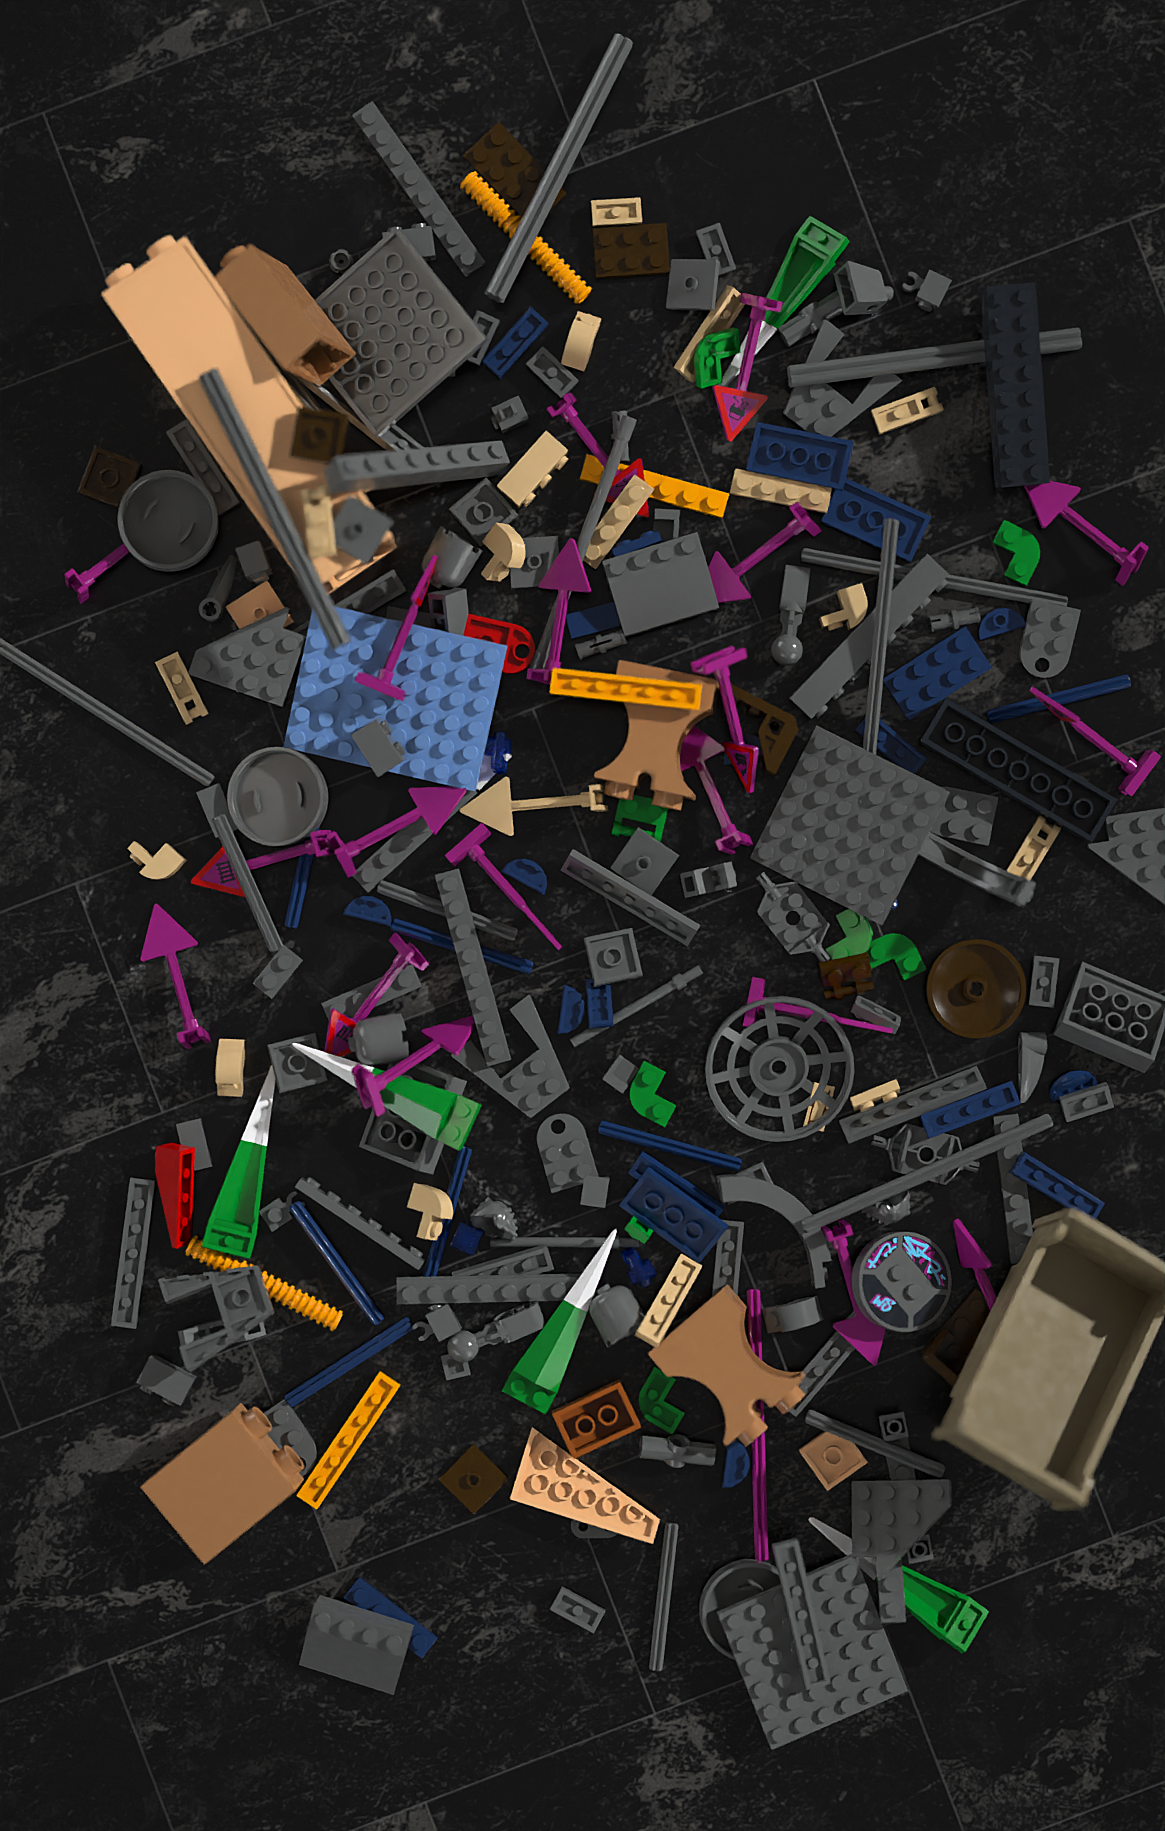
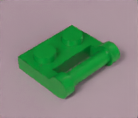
[611,795,668,842]

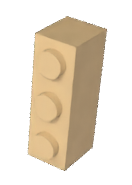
[497,431,569,508]

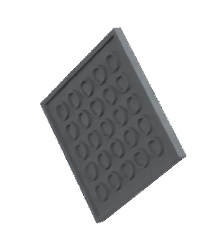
[315,227,488,438]
[750,726,950,925]
[717,1554,908,1750]

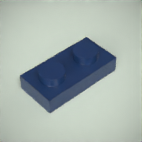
[612,531,663,557]

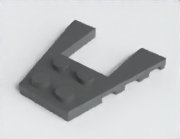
[783,319,902,437]
[451,995,570,1118]
[158,1265,274,1372]

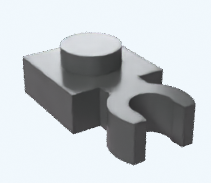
[259,1191,305,1232]

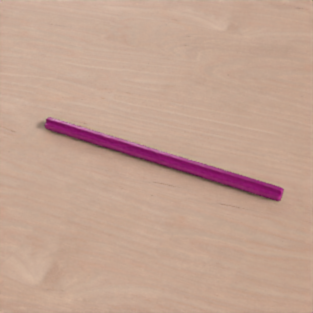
[747,1289,769,1561]

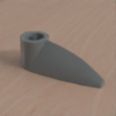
[199,555,237,622]
[1018,1032,1047,1103]

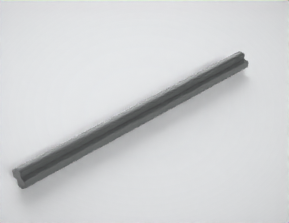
[485,34,633,303]
[787,327,1082,388]
[198,368,351,651]

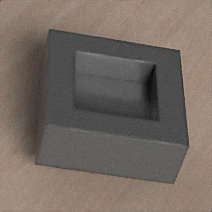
[441,1353,471,1380]

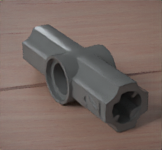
[778,290,843,347]
[638,1434,716,1468]

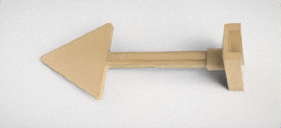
[460,777,608,836]

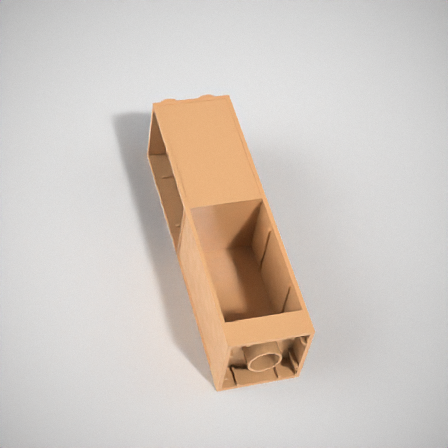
[102,235,397,595]

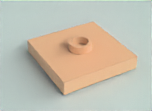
[226,581,294,629]
[798,1431,868,1491]

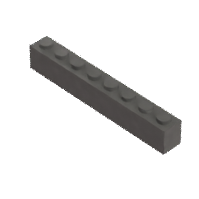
[323,440,510,494]
[789,554,949,719]

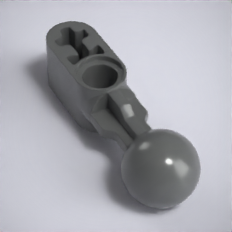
[771,565,810,666]
[447,1301,546,1362]

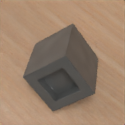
[653,509,680,542]
[602,1054,639,1093]
[580,1175,609,1208]

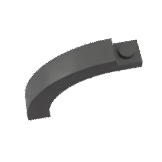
[918,832,1036,906]
[717,1175,832,1288]

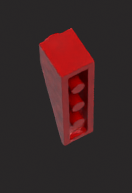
[155,1143,195,1248]

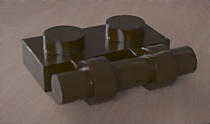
[819,952,874,1000]

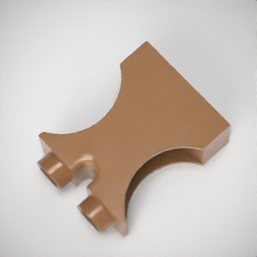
[594,660,719,810]
[648,1284,805,1447]

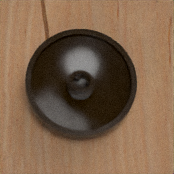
[926,939,1026,1039]

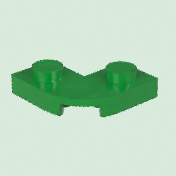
[694,327,741,388]
[992,520,1040,587]
[826,908,873,960]
[867,933,927,980]
[630,1061,676,1127]
[639,1366,685,1435]

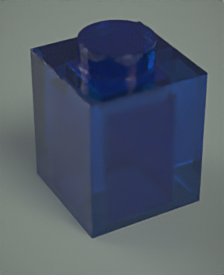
[450,1221,483,1255]

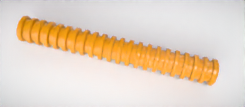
[460,171,592,304]
[185,1235,343,1331]

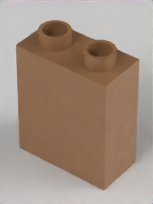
[214,245,356,386]
[141,1403,304,1564]

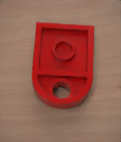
[463,614,535,674]

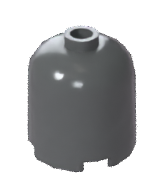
[422,526,482,589]
[348,1013,409,1066]
[589,1284,646,1348]

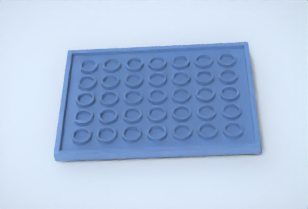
[284,606,508,791]

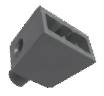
[834,261,893,315]

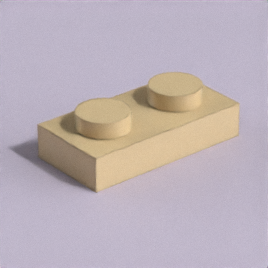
[591,198,642,227]
[850,1079,900,1112]

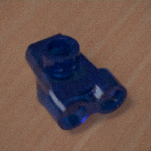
[484,732,511,774]
[621,1247,657,1288]

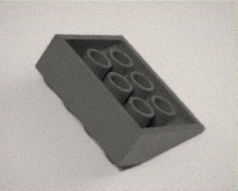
[602,532,719,637]
[1053,962,1165,1073]
[359,1062,467,1174]
[299,1595,414,1695]

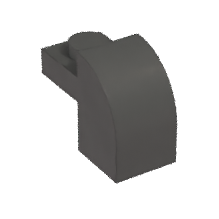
[680,862,737,898]
[761,1296,824,1333]

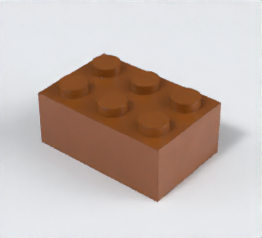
[552,1379,641,1459]

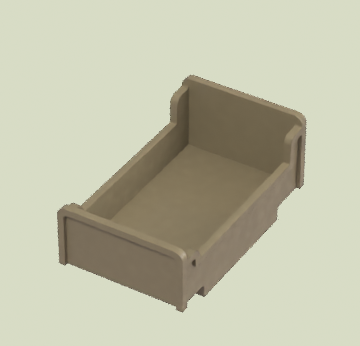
[932,1208,1165,1511]

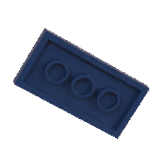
[746,422,854,491]
[821,478,931,562]
[883,626,992,721]
[619,1167,728,1264]

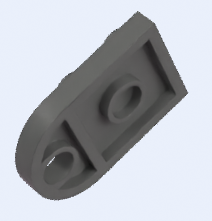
[1019,599,1081,678]
[930,787,998,846]
[537,1113,599,1193]
[264,1398,317,1477]

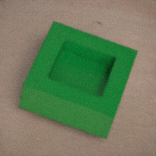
[625,1216,653,1244]

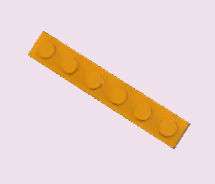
[580,454,729,518]
[550,668,702,711]
[296,1371,401,1509]

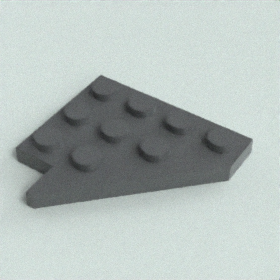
[188,607,306,707]
[1087,808,1165,905]
[852,1479,951,1579]

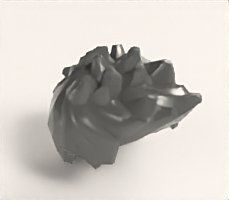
[861,1190,910,1226]
[470,1197,518,1241]

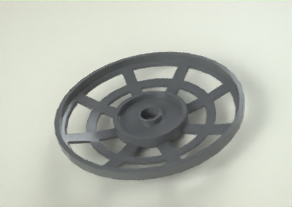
[705,996,854,1142]

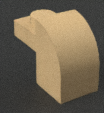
[561,311,601,371]
[481,523,525,581]
[819,583,868,631]
[127,841,187,879]
[216,1039,245,1097]
[407,1183,453,1241]

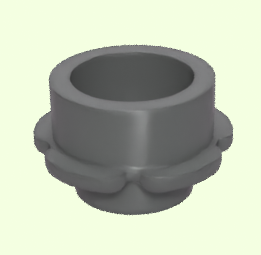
[329,249,353,274]

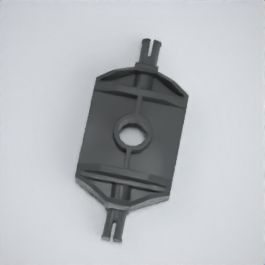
[756,872,830,962]
[871,1123,979,1185]

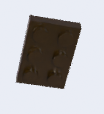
[593,223,670,279]

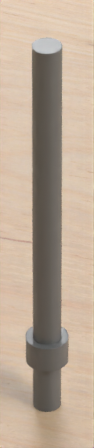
[570,965,703,1047]
[490,1235,639,1250]

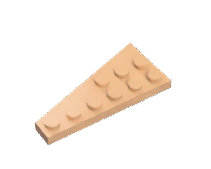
[510,1427,660,1544]

